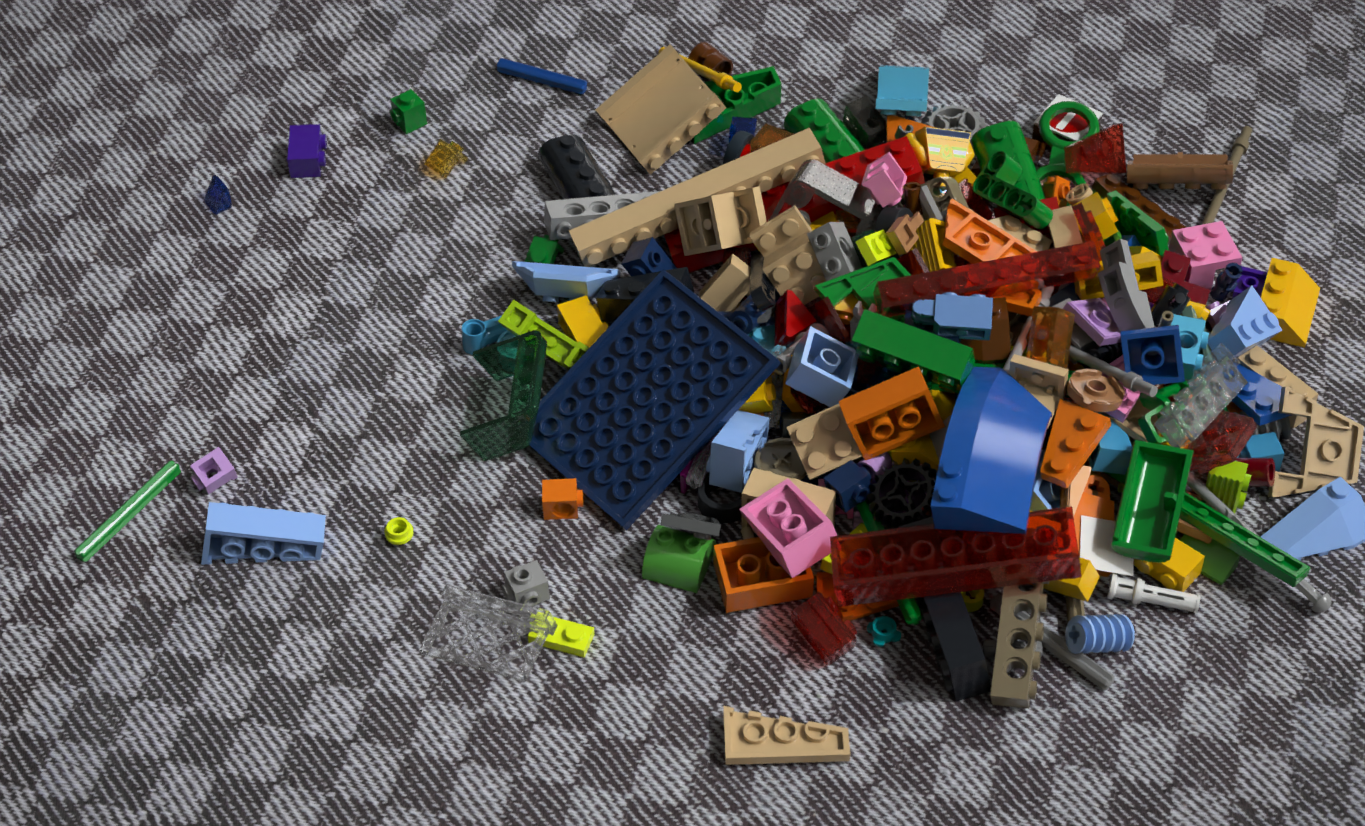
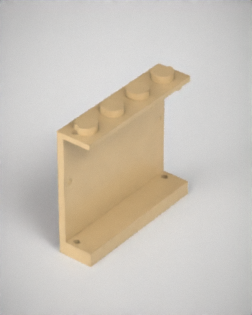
[596,44,726,175]

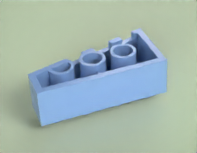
[201,502,326,565]

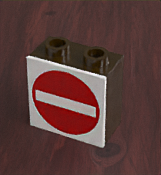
[1032,94,1103,158]

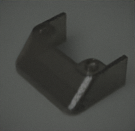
[769,159,894,268]

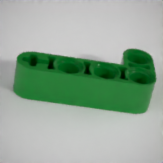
[973,151,1053,229]

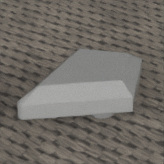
[919,185,947,222]

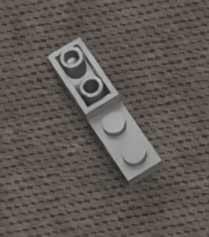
[1098,239,1154,332]

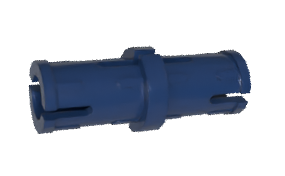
[1210,263,1243,301]

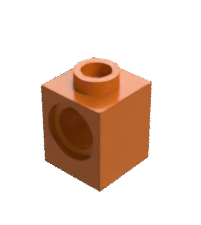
[542,478,583,520]

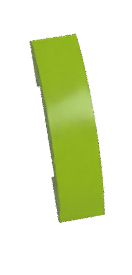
[498,300,589,370]

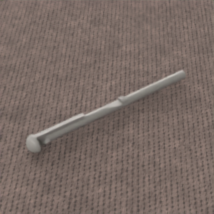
[1187,471,1331,613]

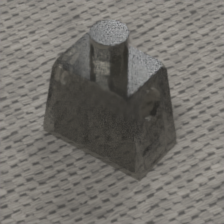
[842,95,887,150]

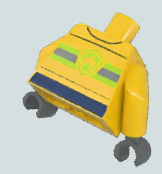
[895,125,975,190]

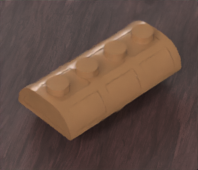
[1127,152,1233,189]

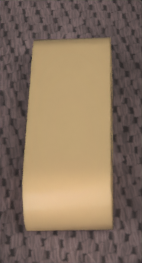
[1048,205,1084,259]

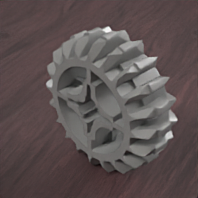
[921,103,987,154]

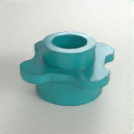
[867,616,901,647]

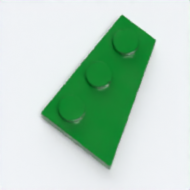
[1107,190,1169,256]

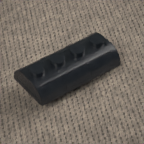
[538,135,616,199]

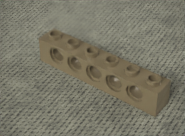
[990,525,1054,709]

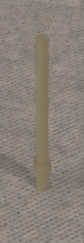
[1201,126,1252,225]

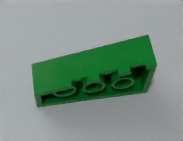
[692,66,782,144]

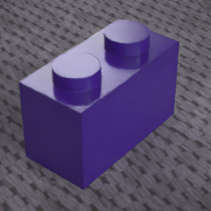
[287,124,327,178]

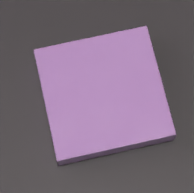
[1062,298,1121,346]

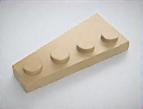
[723,706,850,765]

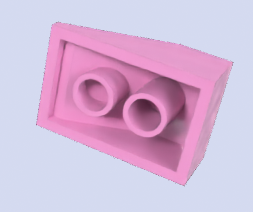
[740,478,841,578]

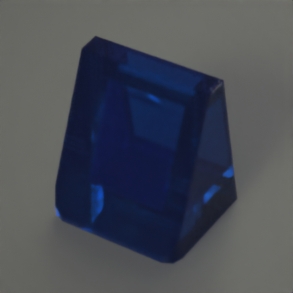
[204,175,232,214]

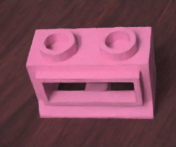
[862,152,907,207]

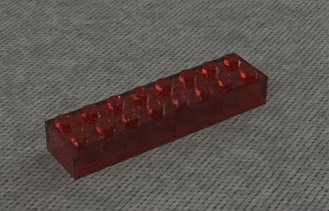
[830,506,1082,607]

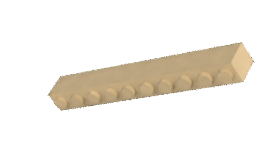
[569,128,826,267]

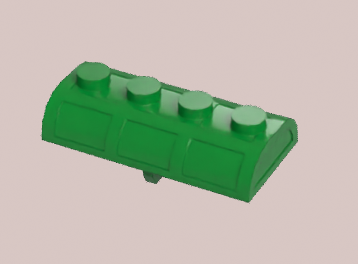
[784,98,865,163]
[971,121,1046,209]
[1111,440,1194,563]

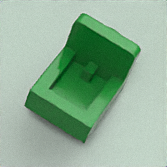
[524,235,564,264]

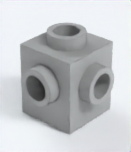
[502,560,550,611]

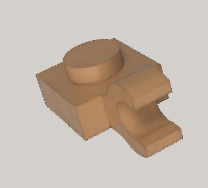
[886,211,924,255]

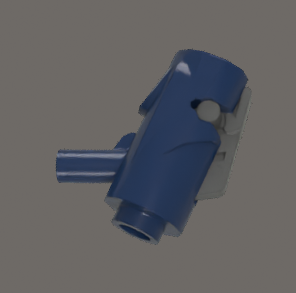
[718,295,776,335]

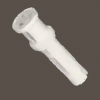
[1107,573,1201,614]

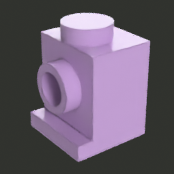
[190,447,238,494]

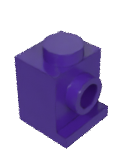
[1232,266,1268,299]

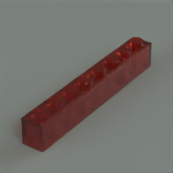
[873,241,1101,317]

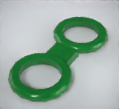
[1036,101,1100,206]

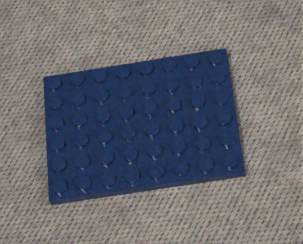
[513,269,781,531]

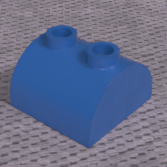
[1121,325,1185,385]

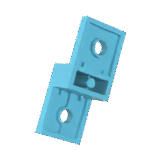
[876,65,929,116]

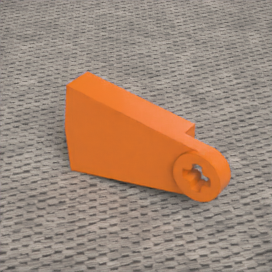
[1056,475,1114,577]

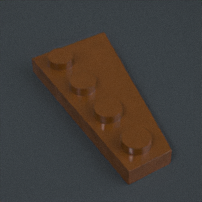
[1092,173,1187,244]

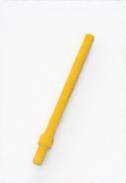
[659,47,742,92]

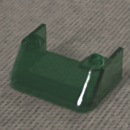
[460,330,547,461]

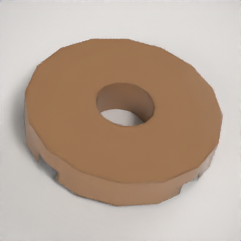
[1066,369,1125,412]

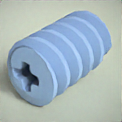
[1065,614,1135,654]

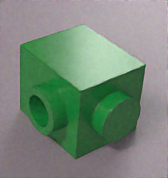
[390,89,427,134]

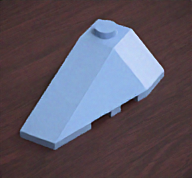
[1261,477,1365,561]

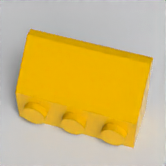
[1261,258,1320,348]

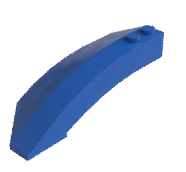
[931,367,1052,534]

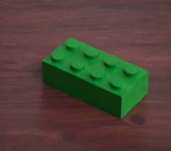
[852,309,975,393]

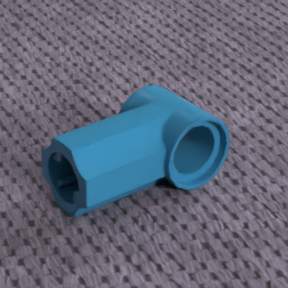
[462,315,508,355]

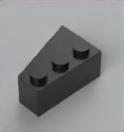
[596,267,694,323]

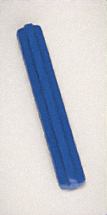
[497,58,587,94]

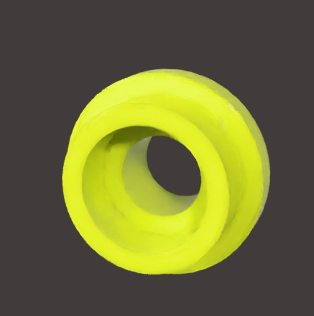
[384,517,414,545]

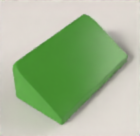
[1180,534,1240,585]

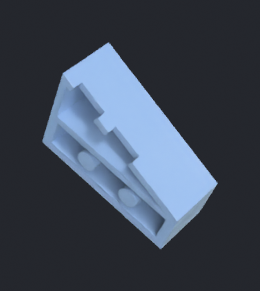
[1207,285,1282,365]
[706,410,770,493]

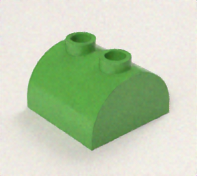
[642,525,716,593]

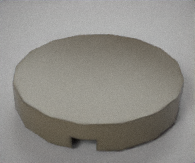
[753,438,807,480]

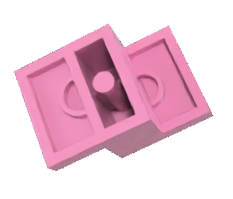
[1169,221,1242,292]

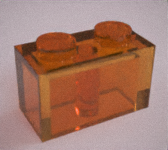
[1026,306,1075,369]

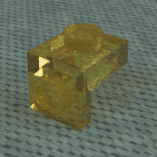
[424,139,469,178]

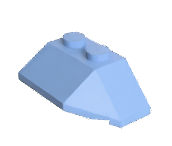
[512,261,621,302]

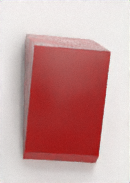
[774,289,817,350]

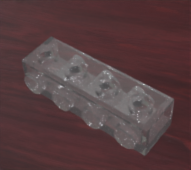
[1154,356,1248,448]

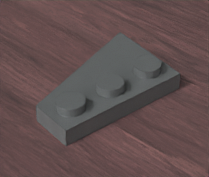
[660,513,721,540]

